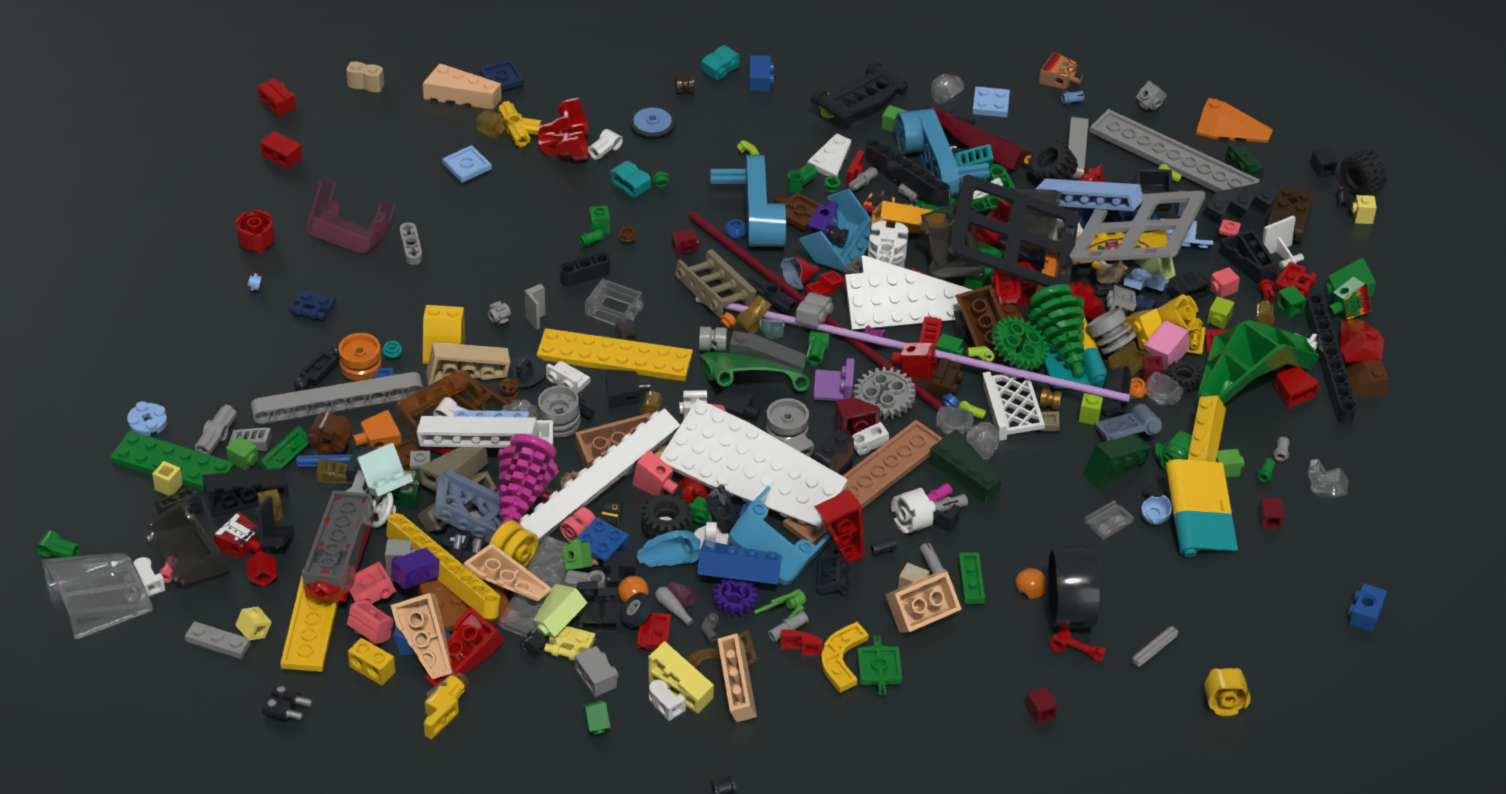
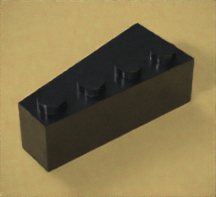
[202,468,289,518]

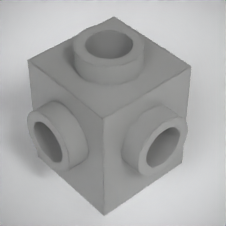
[1136,81,1167,111]

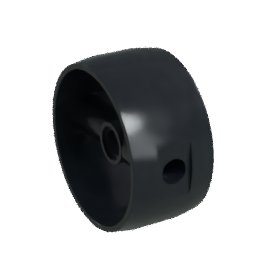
[1048,546,1100,628]

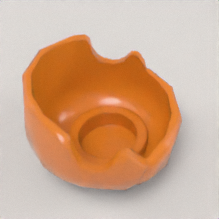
[1015,568,1047,599]
[618,576,649,603]

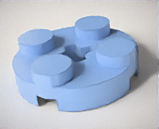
[127,401,167,436]

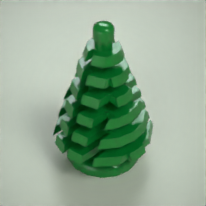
[1027,284,1085,378]

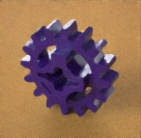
[713,578,758,616]

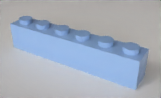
[1035,179,1143,211]

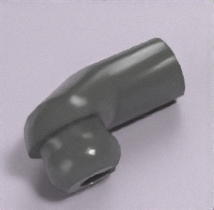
[701,613,719,643]

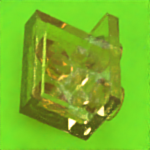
[1108,341,1152,376]

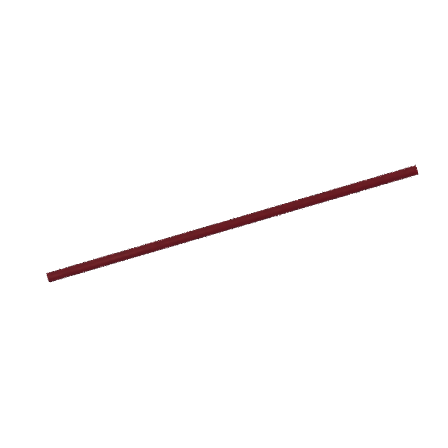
[688,211,949,416]

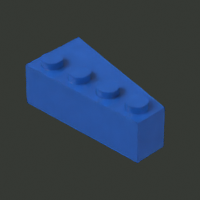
[697,540,782,584]

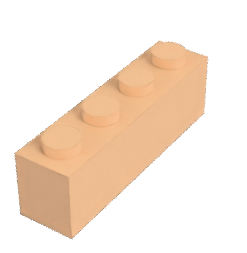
[718,634,757,722]

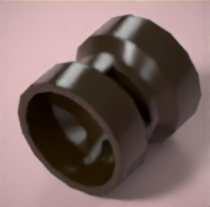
[675,75,694,93]

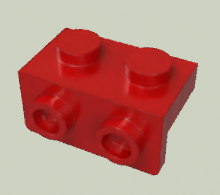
[992,270,1022,306]

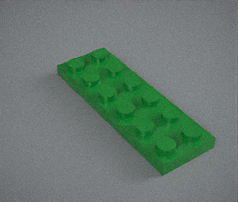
[110,430,235,491]

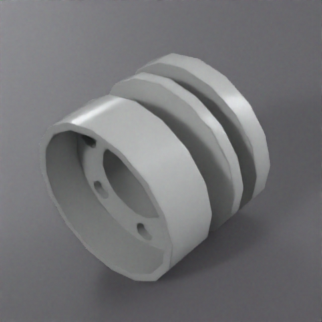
[1086,307,1136,354]
[538,386,581,438]

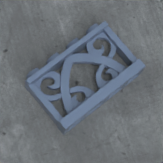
[433,469,503,543]

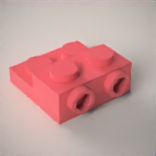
[349,561,396,605]

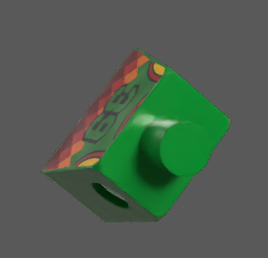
[1327,275,1372,320]

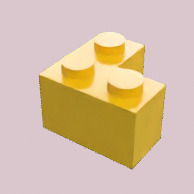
[1121,308,1162,353]

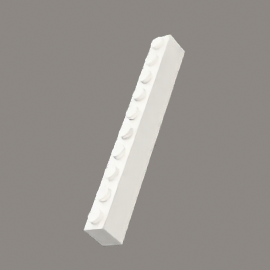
[519,408,680,543]

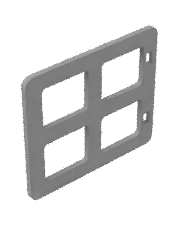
[1070,191,1205,262]

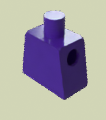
[808,201,838,240]

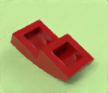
[804,270,845,296]
[781,629,823,656]

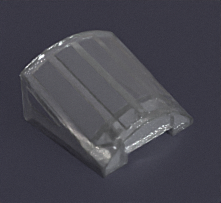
[41,552,153,639]

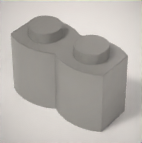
[796,292,833,326]

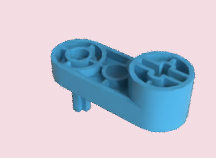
[895,108,990,197]
[710,155,786,247]

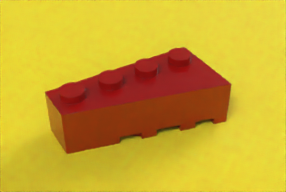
[814,489,865,564]

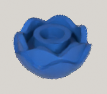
[725,219,748,240]

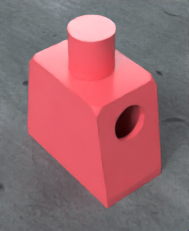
[632,450,679,496]

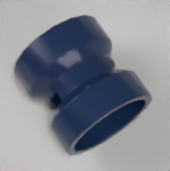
[1133,294,1157,312]

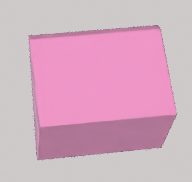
[1143,321,1190,373]

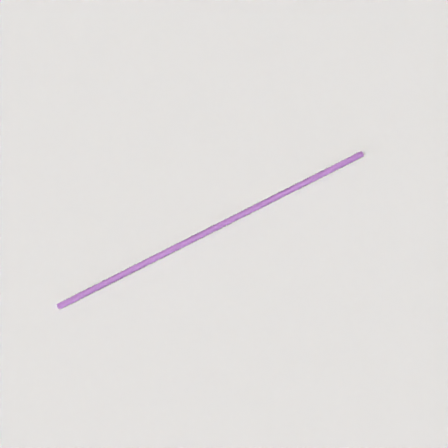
[696,297,1130,402]

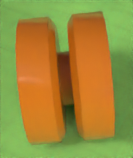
[338,333,382,381]

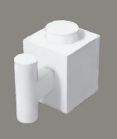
[679,390,707,419]

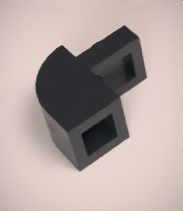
[603,551,636,587]

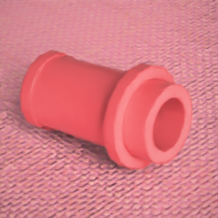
[159,557,179,583]

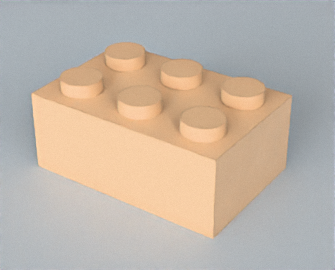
[885,571,962,633]

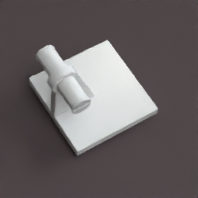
[1262,216,1304,269]

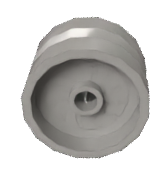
[766,398,809,442]

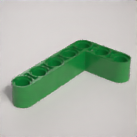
[938,164,1017,228]

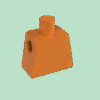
[352,410,401,448]

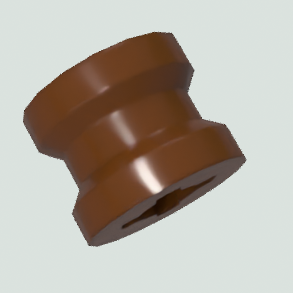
[499,378,518,402]

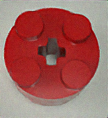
[236,210,275,253]

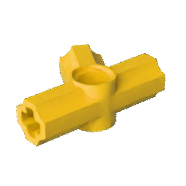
[498,101,542,147]

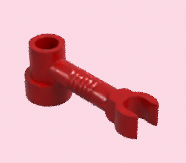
[1049,628,1106,662]

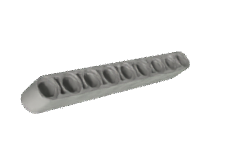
[251,372,424,424]

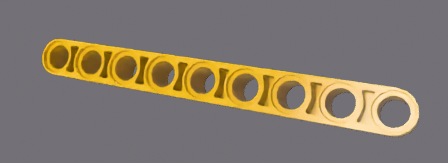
[386,513,500,619]

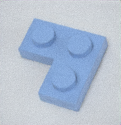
[1123,268,1169,292]

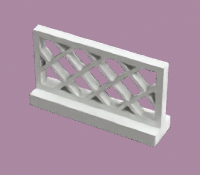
[983,370,1045,441]

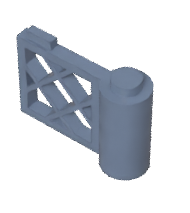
[1095,404,1162,441]

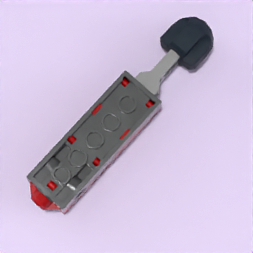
[302,445,378,602]

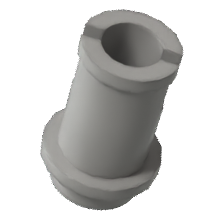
[898,184,921,202]
[1273,437,1290,461]

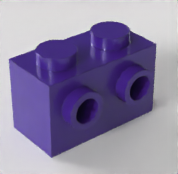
[391,547,440,589]

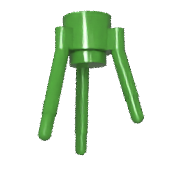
[754,589,806,619]

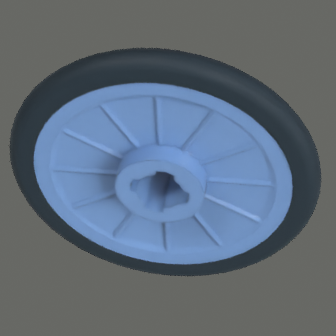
[630,106,675,137]

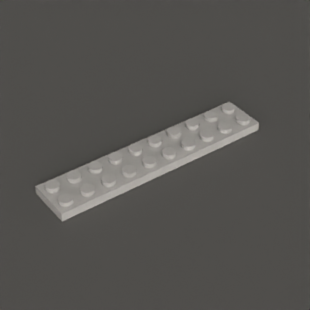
[1090,109,1260,192]

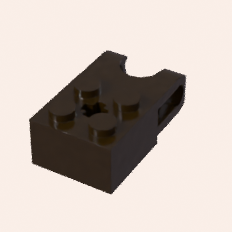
[1267,185,1315,242]

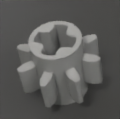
[487,301,511,325]

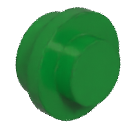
[652,172,670,187]

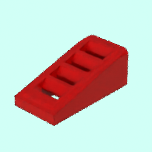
[919,316,942,348]

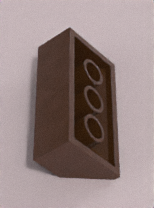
[955,285,1005,363]

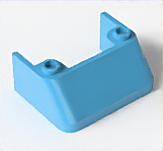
[799,188,872,272]
[728,486,830,585]

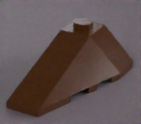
[1346,360,1389,397]

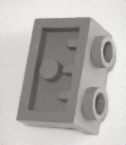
[1106,285,1136,311]

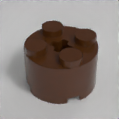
[307,411,353,455]

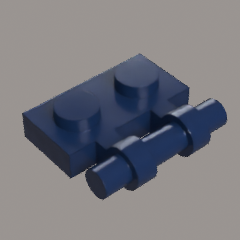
[289,288,336,320]

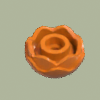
[1129,378,1148,399]

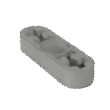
[400,222,422,265]

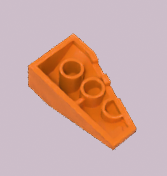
[1196,98,1273,143]

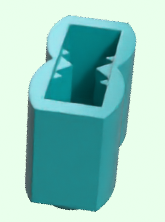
[701,45,740,80]
[610,161,651,198]

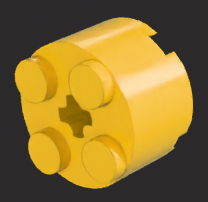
[1204,668,1251,716]

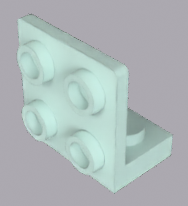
[357,443,413,496]

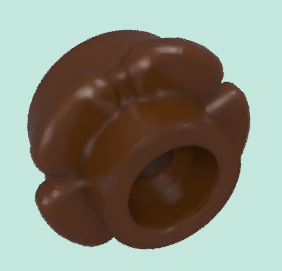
[618,227,637,243]

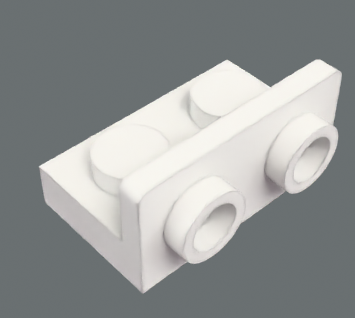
[546,360,590,394]

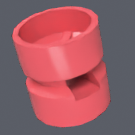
[560,507,596,541]

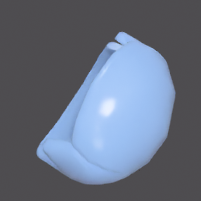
[1141,495,1173,525]

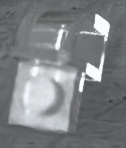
[1308,459,1349,498]

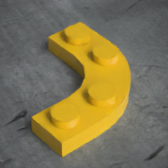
[821,622,869,693]

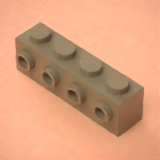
[417,471,497,532]

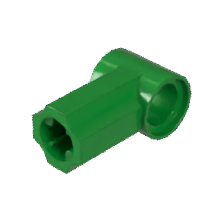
[787,163,818,194]
[806,331,830,366]
[36,531,81,561]

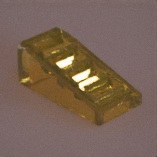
[317,458,353,483]

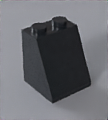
[810,429,855,476]

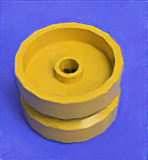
[489,520,539,568]

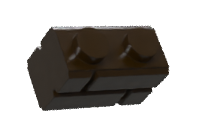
[929,358,964,400]

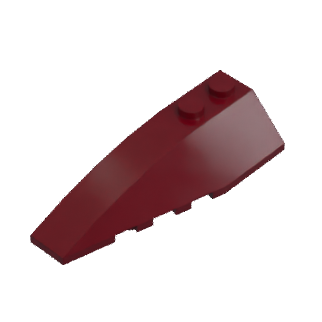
[929,106,1031,172]

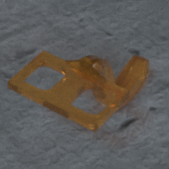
[687,630,757,667]

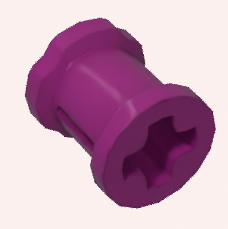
[864,325,886,346]

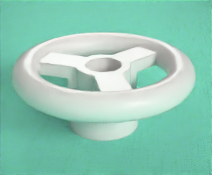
[372,492,396,528]

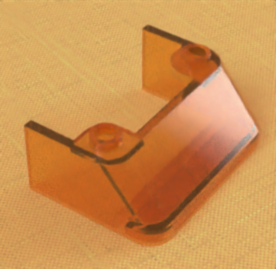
[394,370,487,446]

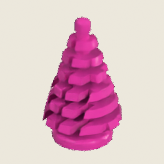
[498,434,559,526]

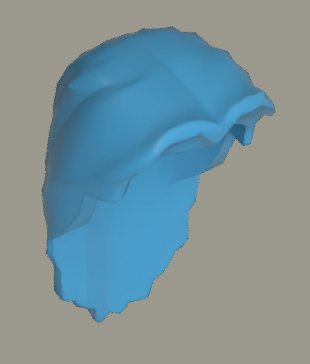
[636,530,701,567]

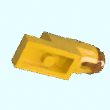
[424,672,469,740]

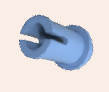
[1061,91,1084,105]

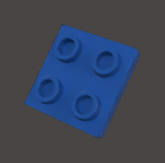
[575,517,629,561]

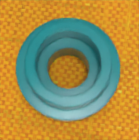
[383,341,402,358]

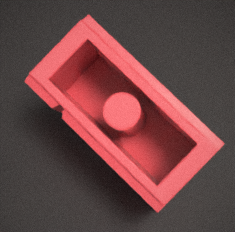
[347,600,394,644]

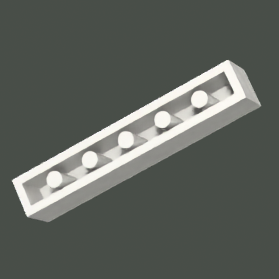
[417,416,539,448]

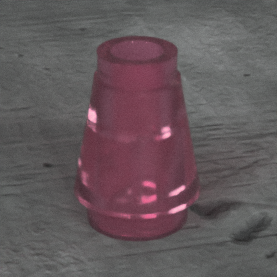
[667,581,697,607]

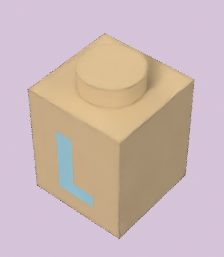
[898,563,930,589]

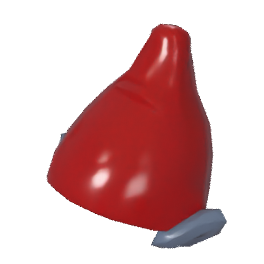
[780,257,819,289]

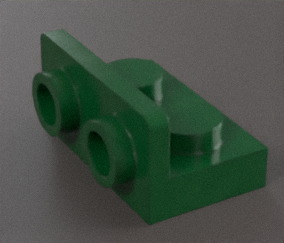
[1226,144,1264,176]

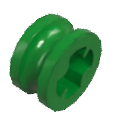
[824,176,840,193]

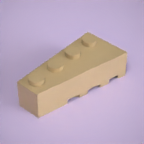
[426,342,510,386]

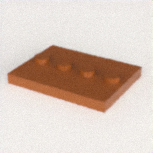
[418,576,515,632]

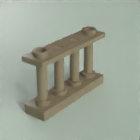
[675,250,757,317]

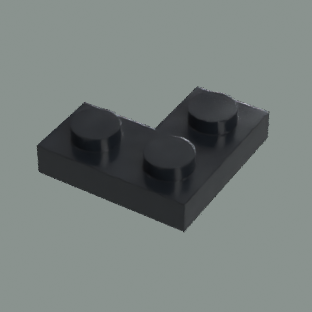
[577,581,618,603]

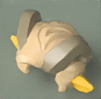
[1091,260,1128,285]

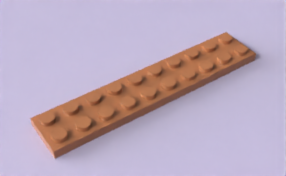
[783,420,945,545]

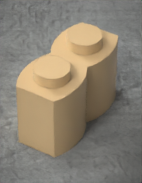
[346,61,384,92]

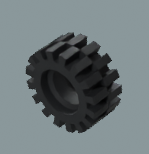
[1166,360,1202,394]

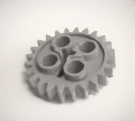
[853,367,916,420]

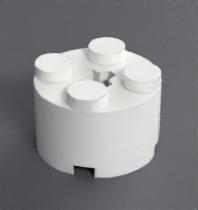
[891,488,936,533]

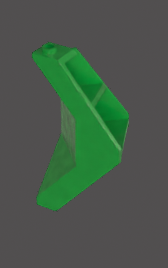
[1195,320,1319,407]

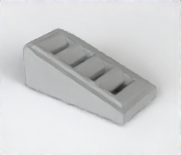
[229,428,272,451]

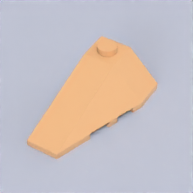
[463,543,552,601]
[391,593,453,679]

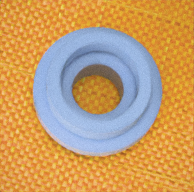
[248,273,262,291]

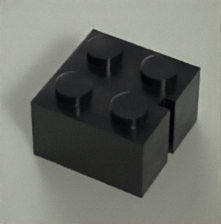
[1134,168,1173,210]

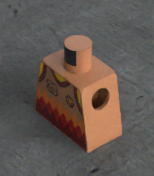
[1039,52,1083,89]

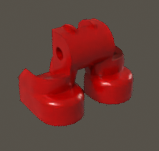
[538,97,589,161]

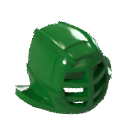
[1154,430,1192,472]

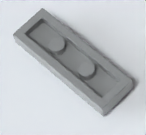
[185,621,251,659]

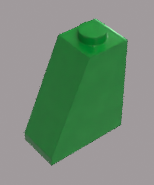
[1324,258,1376,302]

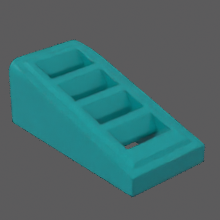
[954,144,993,167]

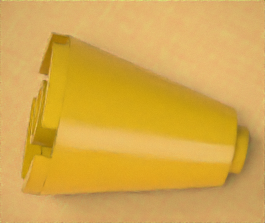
[1157,294,1199,331]

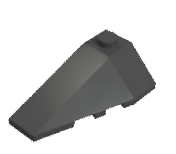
[730,331,807,371]

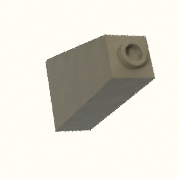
[419,447,488,495]

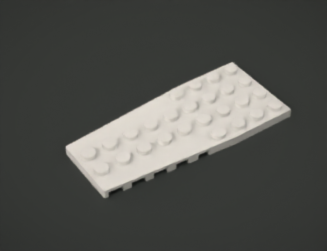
[660,399,847,530]

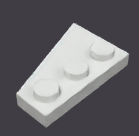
[807,133,851,177]

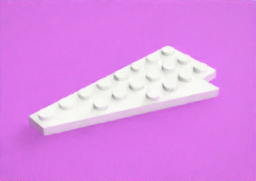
[845,256,972,331]

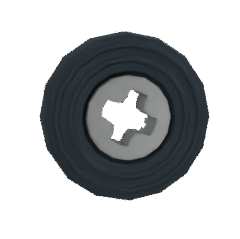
[620,592,653,628]

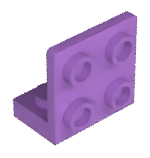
[814,358,854,401]

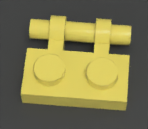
[544,626,595,661]

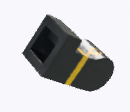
[598,499,623,528]

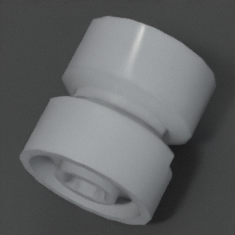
[699,326,727,352]

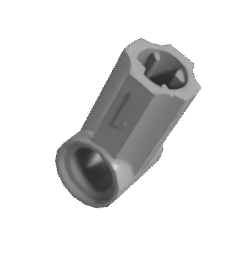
[565,569,606,589]

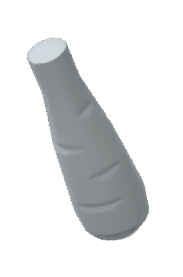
[655,587,693,626]

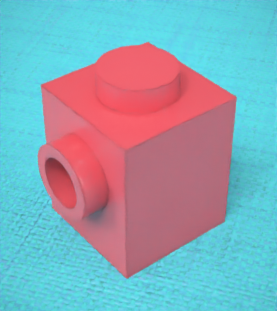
[1210,267,1240,298]

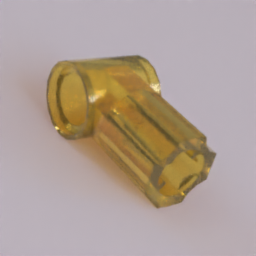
[736,294,772,334]
[1256,301,1275,327]

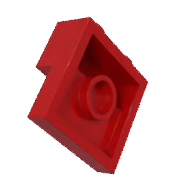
[1069,281,1106,320]

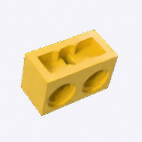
[348,638,395,685]

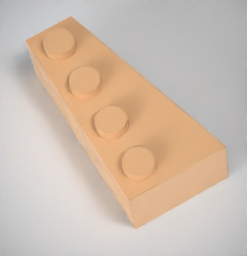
[423,64,502,110]

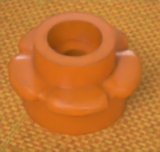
[720,312,737,329]

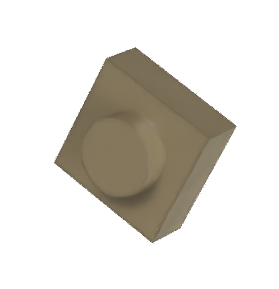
[1040,412,1060,431]

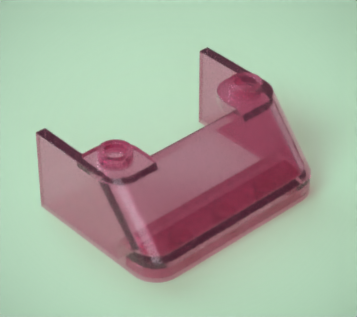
[306,180,395,254]

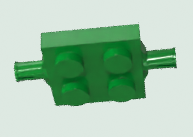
[857,635,902,696]

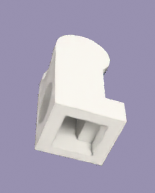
[852,422,889,455]
[133,557,165,597]
[649,680,686,721]

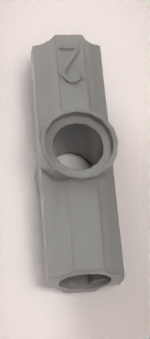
[194,404,237,455]

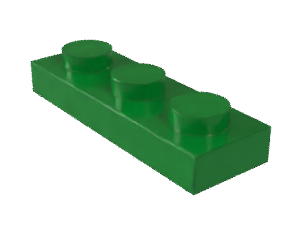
[258,426,309,470]
[958,552,985,604]

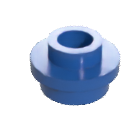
[942,393,960,410]

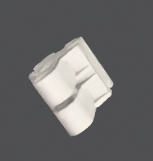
[868,220,908,268]

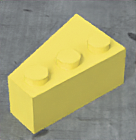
[649,641,714,713]

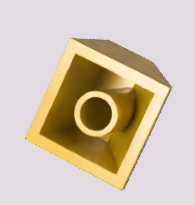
[423,305,466,364]

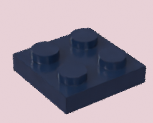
[479,59,524,91]

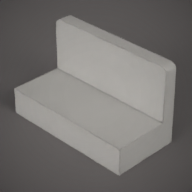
[525,284,545,330]

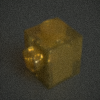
[477,109,505,139]
[257,489,283,521]

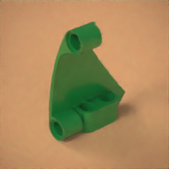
[700,352,810,391]

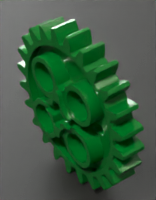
[990,316,1050,371]

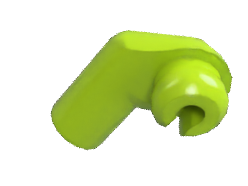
[737,140,760,155]
[1158,164,1182,183]
[967,346,994,362]
[958,401,986,419]

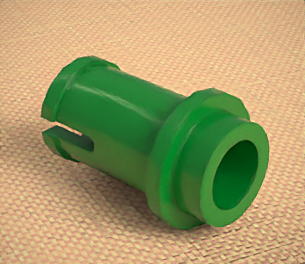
[579,229,603,247]
[1257,458,1276,482]

